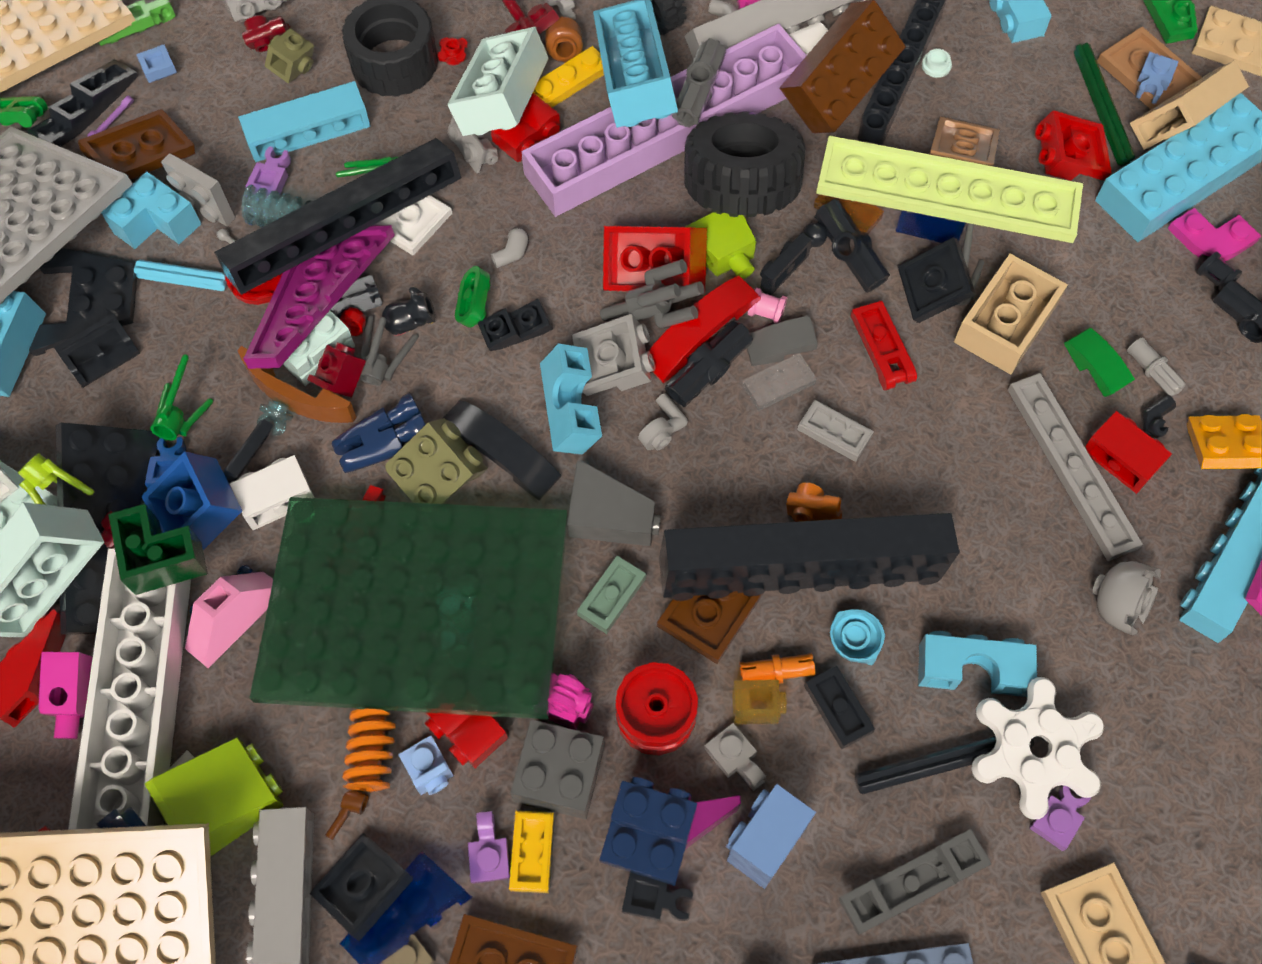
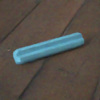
[134,260,227,291]

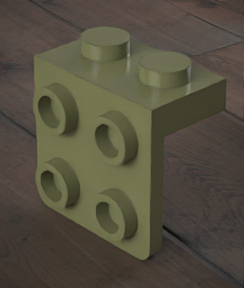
[385,418,488,516]

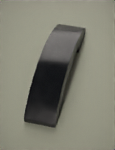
[442,400,561,501]

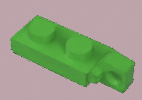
[99,0,176,46]

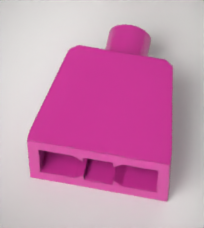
[39,652,93,739]

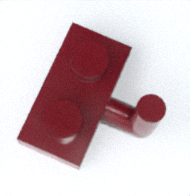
[501,0,560,35]

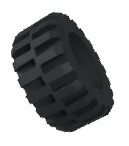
[684,112,805,217]

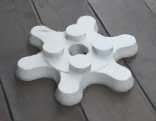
[971,677,1104,819]

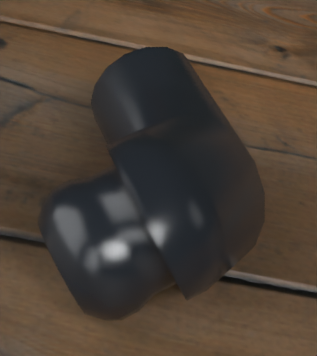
[1142,395,1176,439]

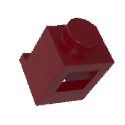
[307,342,366,398]

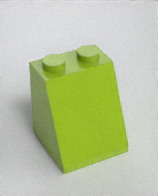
[144,738,284,857]

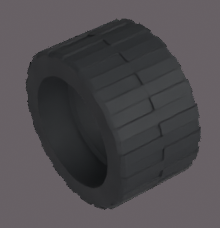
[342,0,438,97]

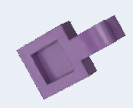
[468,811,510,884]

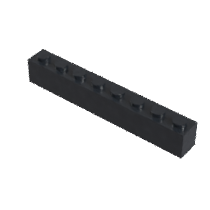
[214,138,462,295]

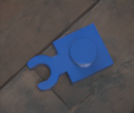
[145,437,186,489]

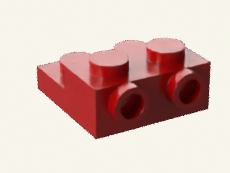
[1035,110,1112,181]

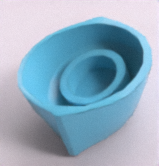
[830,609,885,666]

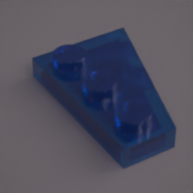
[340,851,473,964]

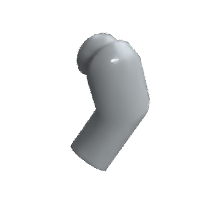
[491,228,528,268]

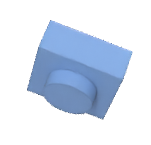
[136,45,177,83]

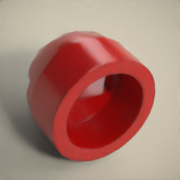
[339,307,366,336]

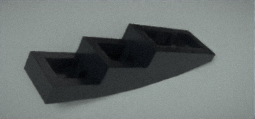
[27,59,137,147]

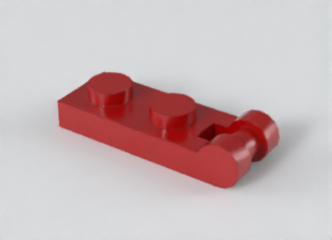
[851,301,917,391]

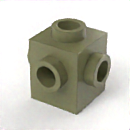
[265,28,314,84]

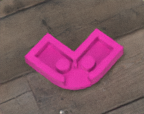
[1168,208,1261,261]

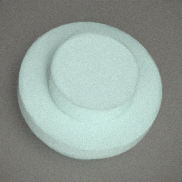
[922,49,952,78]

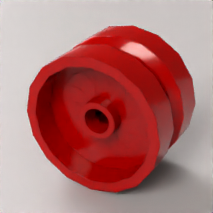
[615,662,698,756]

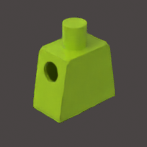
[685,212,756,279]

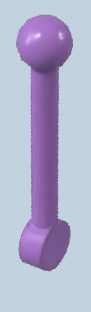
[88,95,134,136]

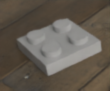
[161,153,235,227]

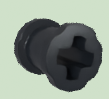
[1196,251,1242,292]

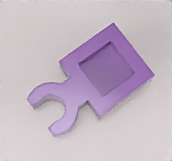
[245,147,291,200]
[1029,785,1091,851]

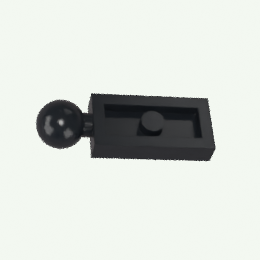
[760,222,827,295]

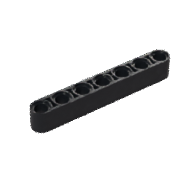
[858,0,946,145]

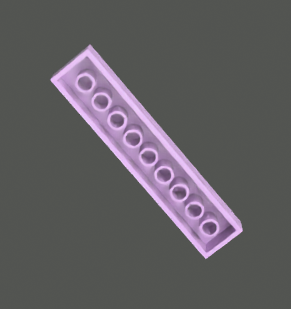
[521,23,807,217]

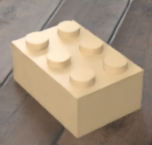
[954,254,1068,374]

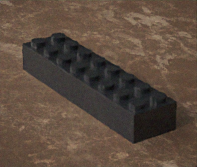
[659,513,960,601]

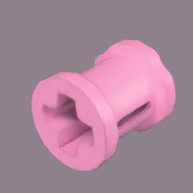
[748,288,787,324]

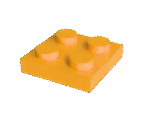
[1187,414,1262,469]

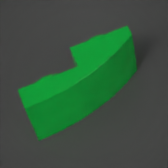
[1064,327,1135,397]

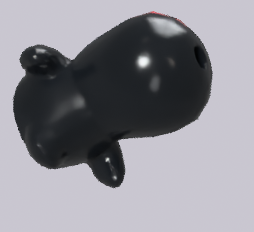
[382,287,436,336]

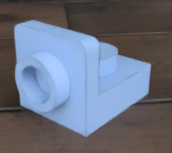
[398,735,454,795]

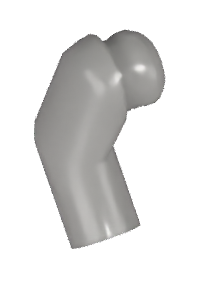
[708,0,738,17]

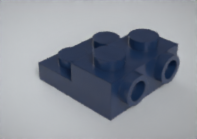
[599,777,697,886]

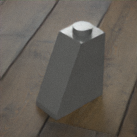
[567,461,661,546]

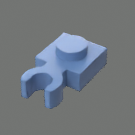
[1136,52,1179,104]

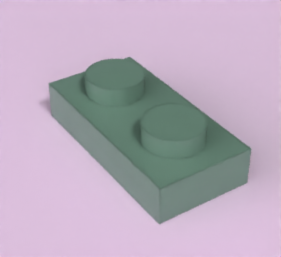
[577,556,646,634]

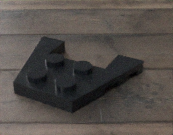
[29,248,137,356]

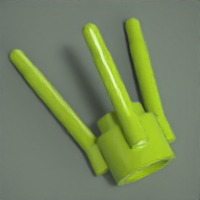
[18,453,94,505]

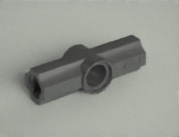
[672,38,726,128]

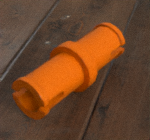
[740,653,815,686]

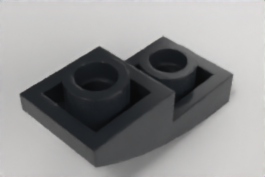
[478,299,553,351]

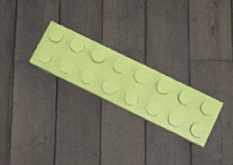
[816,136,1083,243]

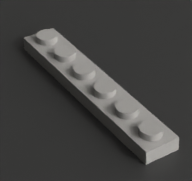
[1008,373,1143,561]

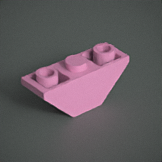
[185,572,287,668]

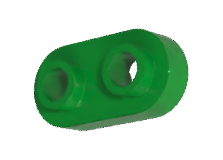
[455,266,491,328]

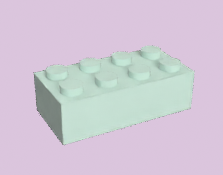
[447,27,548,136]
[0,502,104,637]

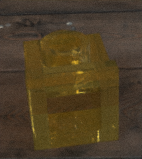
[732,680,787,726]

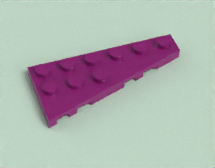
[243,225,395,369]

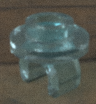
[257,400,293,435]

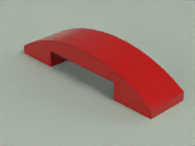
[648,275,761,384]

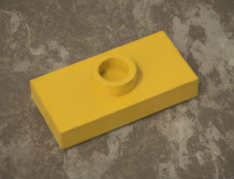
[509,811,554,893]

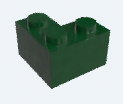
[109,504,208,595]

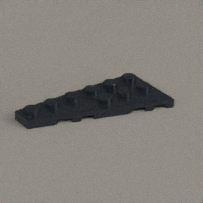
[56,422,160,635]

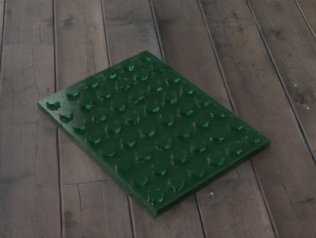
[249,497,568,719]

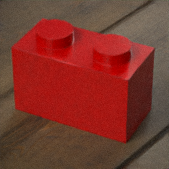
[1085,411,1172,494]

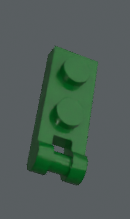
[0,96,48,128]

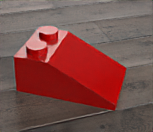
[603,226,707,293]

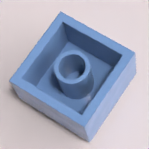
[726,784,816,889]

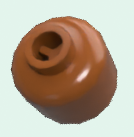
[544,17,583,62]

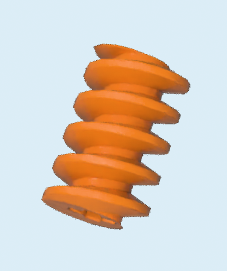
[342,709,396,792]

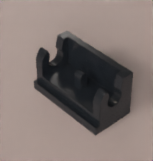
[54,313,140,388]

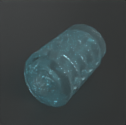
[241,184,311,228]

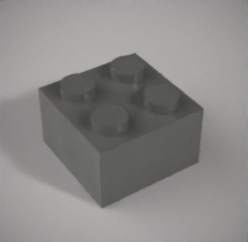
[510,720,605,820]

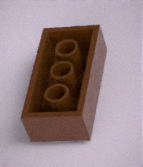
[779,0,906,133]

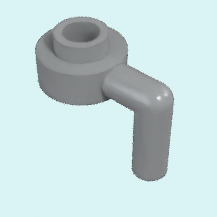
[638,393,688,451]

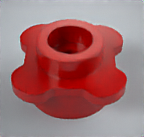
[437,37,468,65]

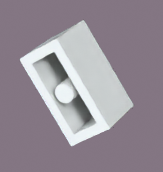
[230,455,317,530]

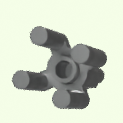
[600,259,704,328]

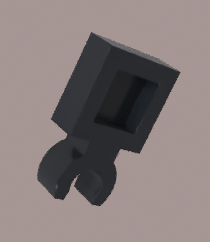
[622,872,693,921]

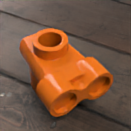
[786,483,842,522]

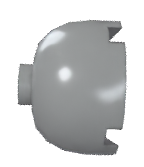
[1093,561,1161,635]

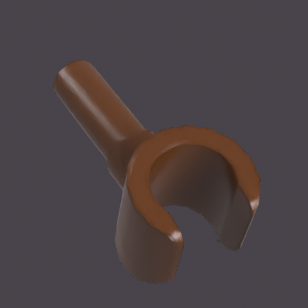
[325,790,369,840]

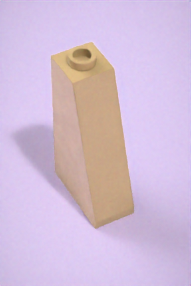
[1130,60,1249,150]

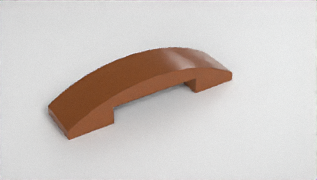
[237,346,357,423]

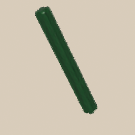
[1074,43,1135,166]

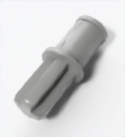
[1127,337,1186,397]

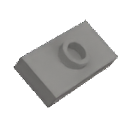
[797,400,874,462]

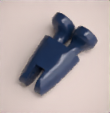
[331,392,426,473]

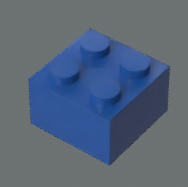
[142,451,242,550]

